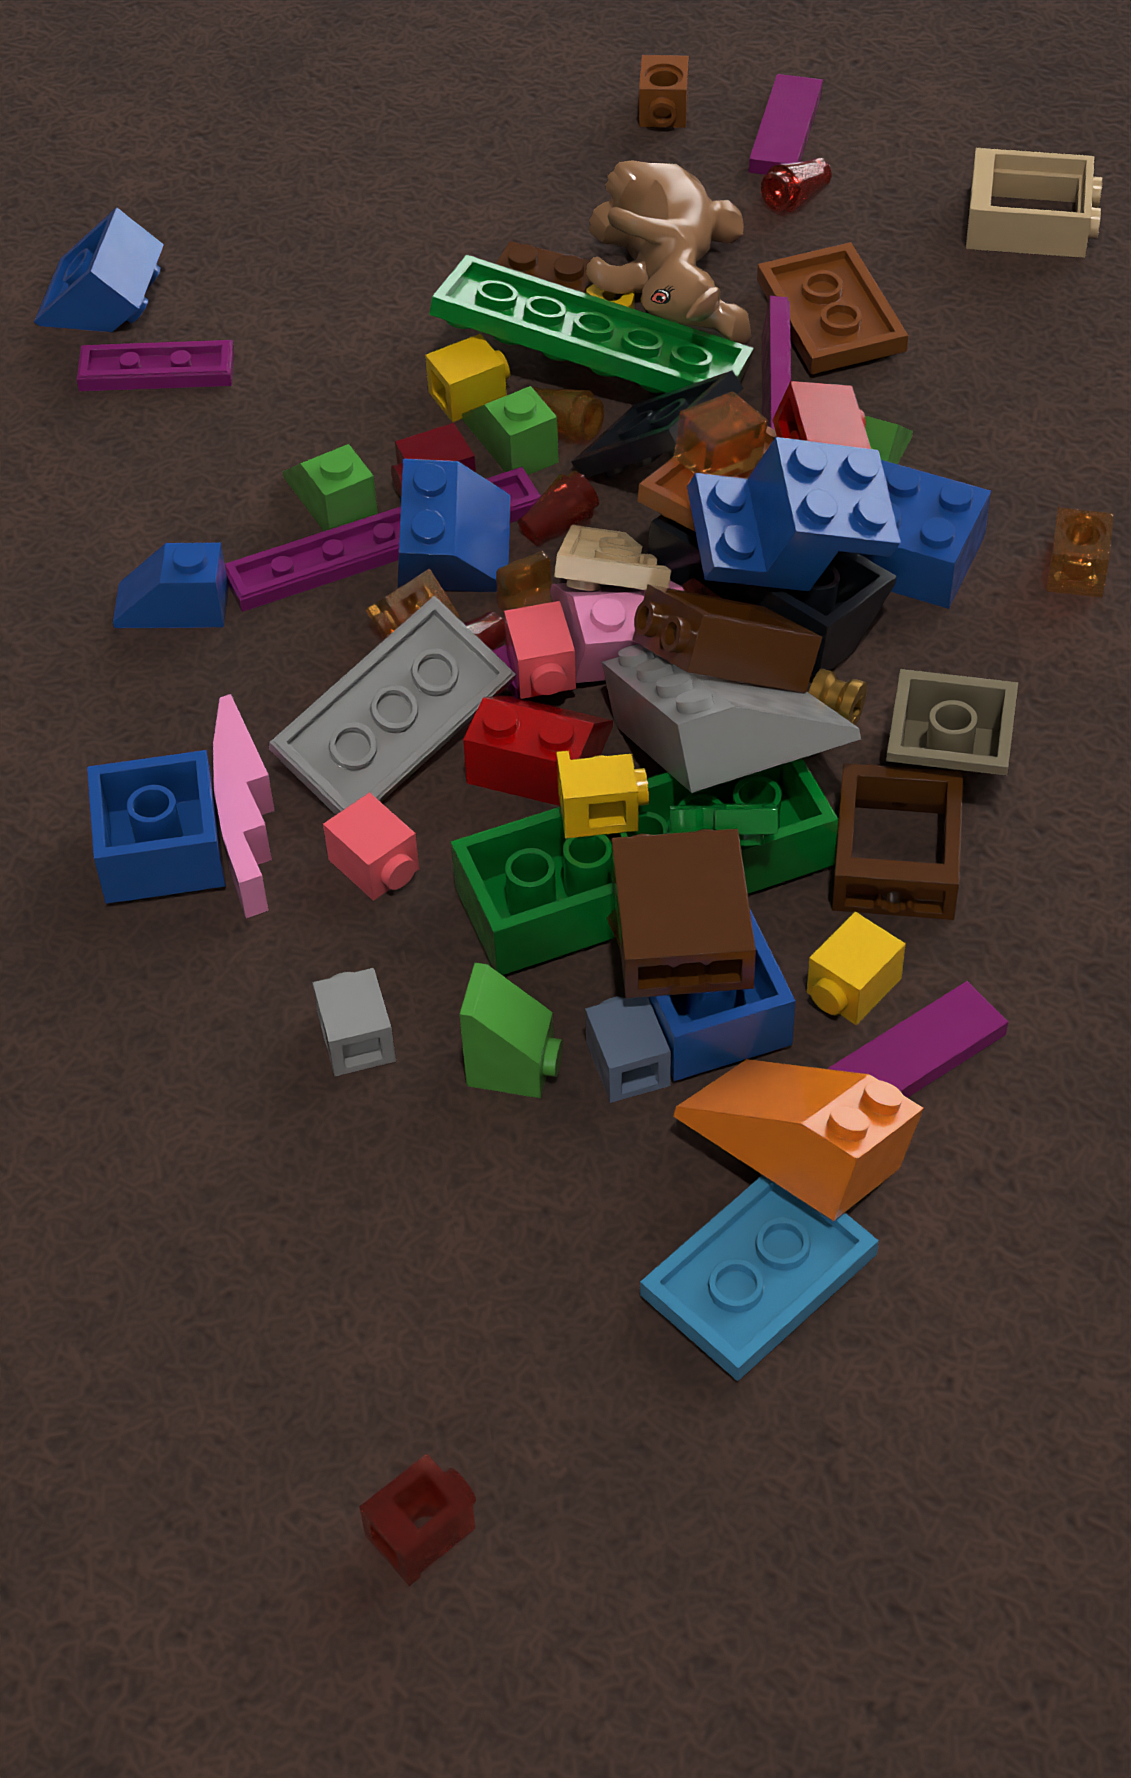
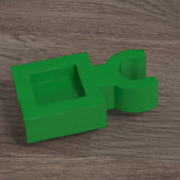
[670,803,778,846]

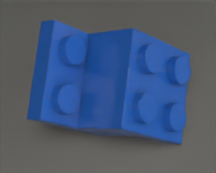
[687,437,901,591]

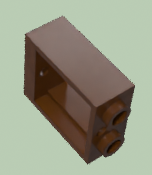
[632,584,822,693]
[832,763,963,920]

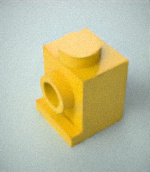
[557,751,649,838]

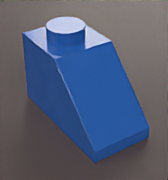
[113,543,229,628]

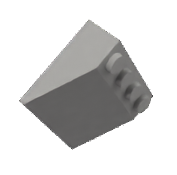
[602,644,861,793]

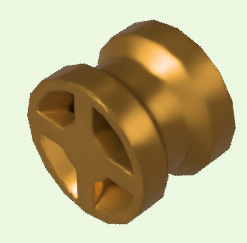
[808,669,867,726]

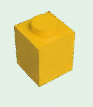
[425,334,510,422]
[807,912,906,1025]

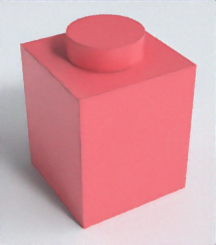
[504,601,576,699]
[323,792,420,901]

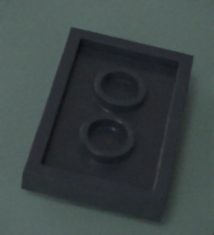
[571,370,744,479]

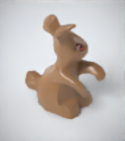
[586,160,751,345]

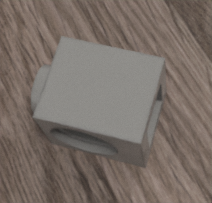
[312,968,396,1076]

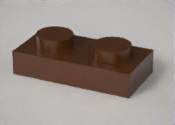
[495,241,593,293]

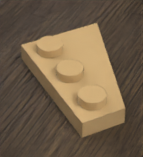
[554,525,671,591]

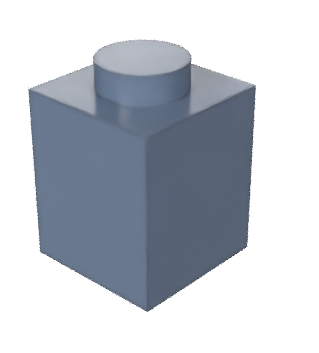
[585,997,671,1103]

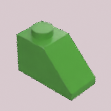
[462,386,559,475]
[282,444,378,531]
[460,963,563,1098]

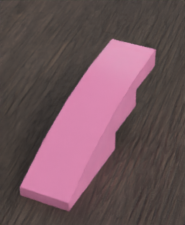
[213,694,275,918]

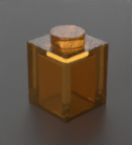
[674,391,768,477]

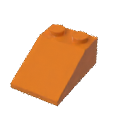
[673,1059,924,1221]

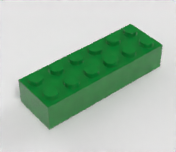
[451,758,838,975]

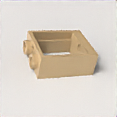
[966,148,1102,258]

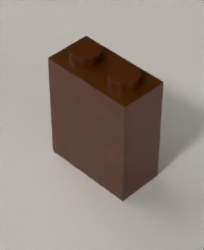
[612,829,756,998]

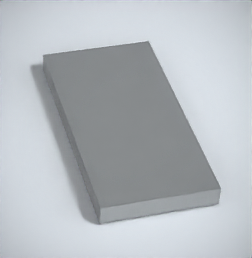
[269,596,516,815]

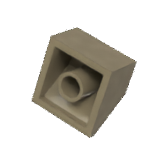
[886,669,1018,775]

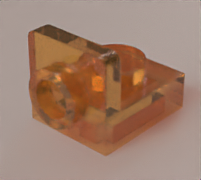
[496,551,554,614]

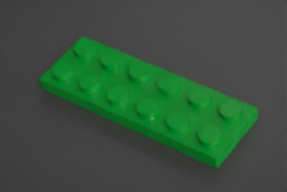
[429,255,754,404]

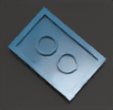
[640,1175,879,1381]

